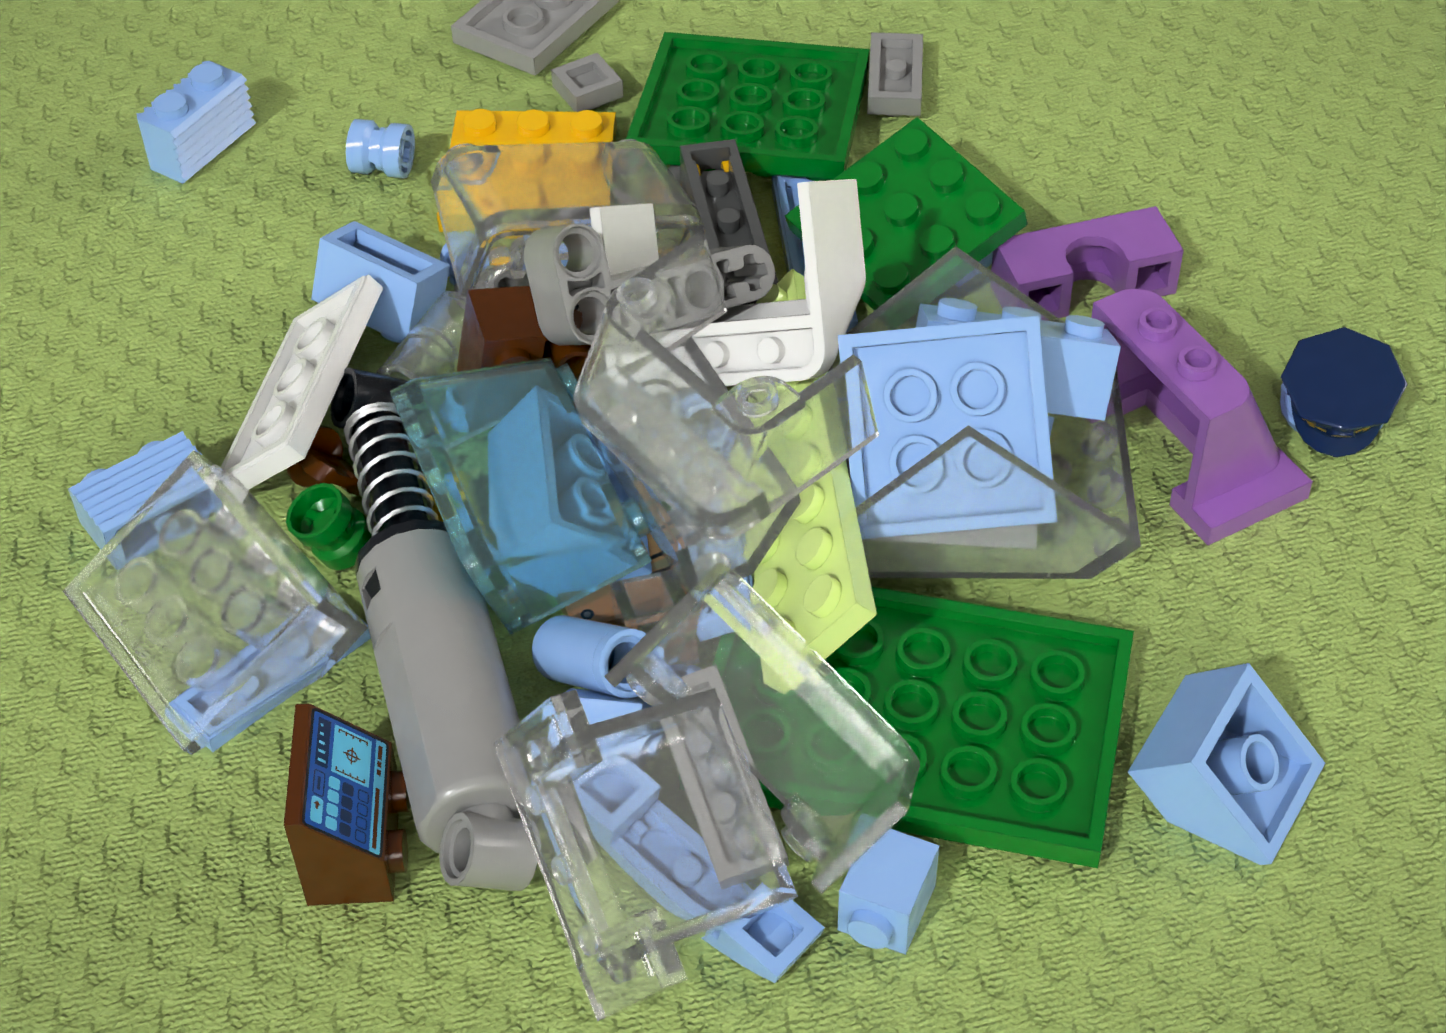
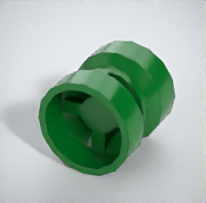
[286,483,372,570]

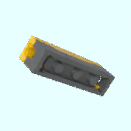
[680,139,778,305]

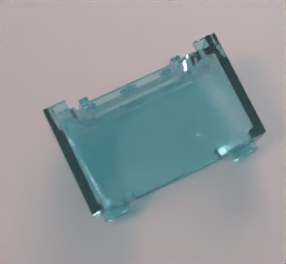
[390,357,652,635]

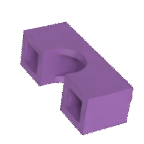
[990,206,1184,321]

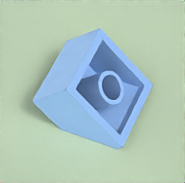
[1128,663,1325,865]

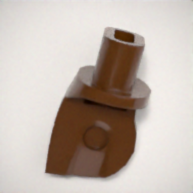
[287,425,359,496]

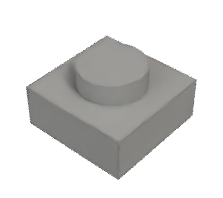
[551,53,624,112]

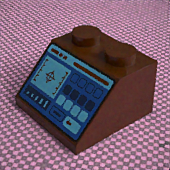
[284,704,411,906]

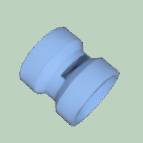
[346,119,415,179]

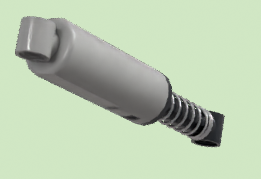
[330,367,542,891]

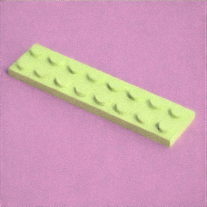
[720,269,877,696]

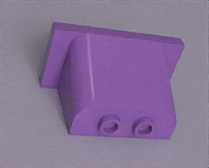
[1089,288,1313,546]

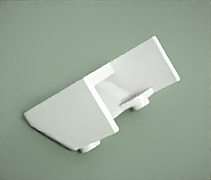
[590,179,866,392]

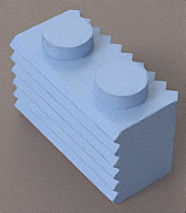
[137,61,256,184]
[68,431,226,568]

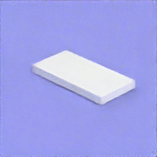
[217,274,383,500]

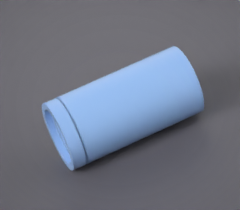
[532,615,659,698]

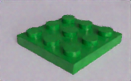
[784,117,1028,328]

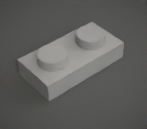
[867,32,923,117]

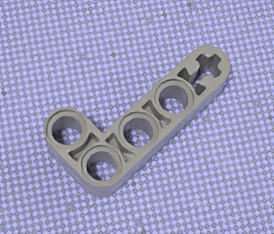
[524,223,775,346]

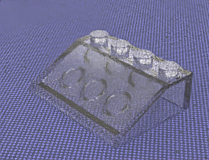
[63,450,368,755]

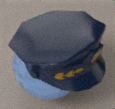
[1280,327,1408,457]

